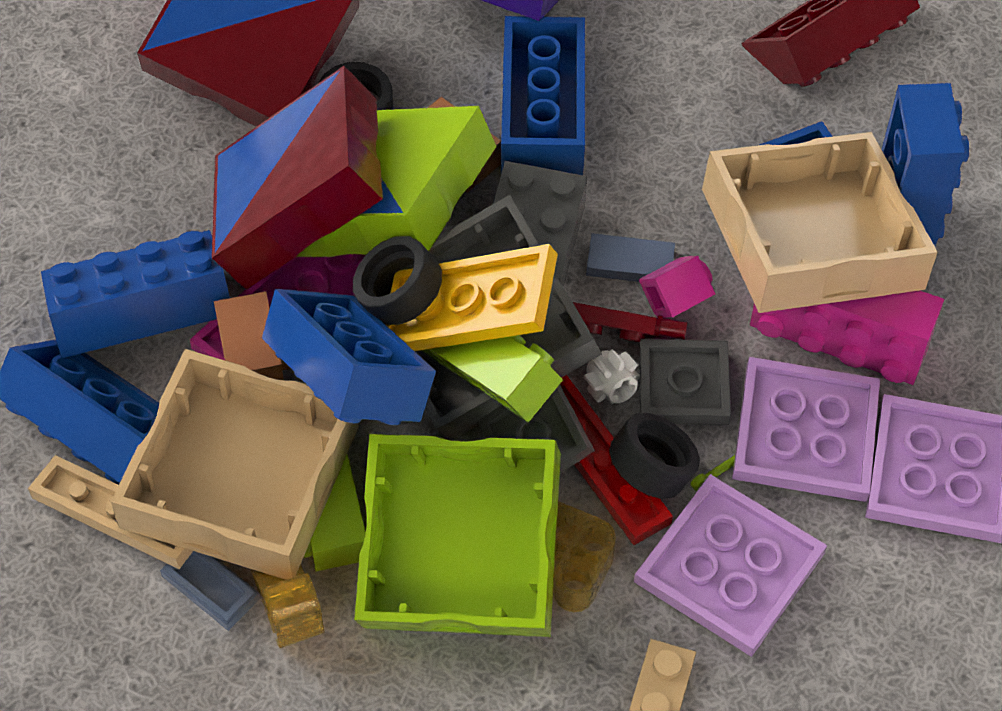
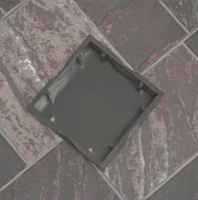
[381,195,602,440]

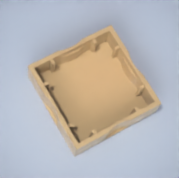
[702,132,938,313]
[111,349,359,582]

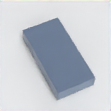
[586,233,675,282]
[160,551,260,631]

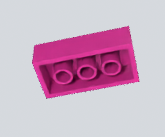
[750,290,945,385]

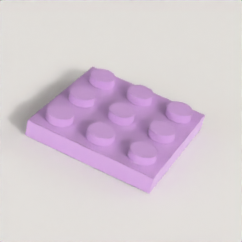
[732,357,880,502]
[865,394,1002,544]
[634,474,827,657]

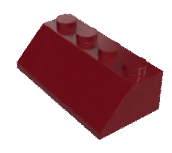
[741,0,920,87]

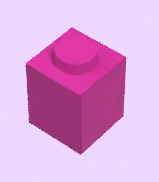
[639,255,715,318]

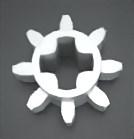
[583,349,640,404]

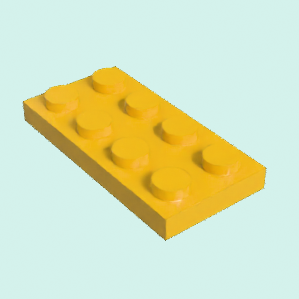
[386,244,558,351]

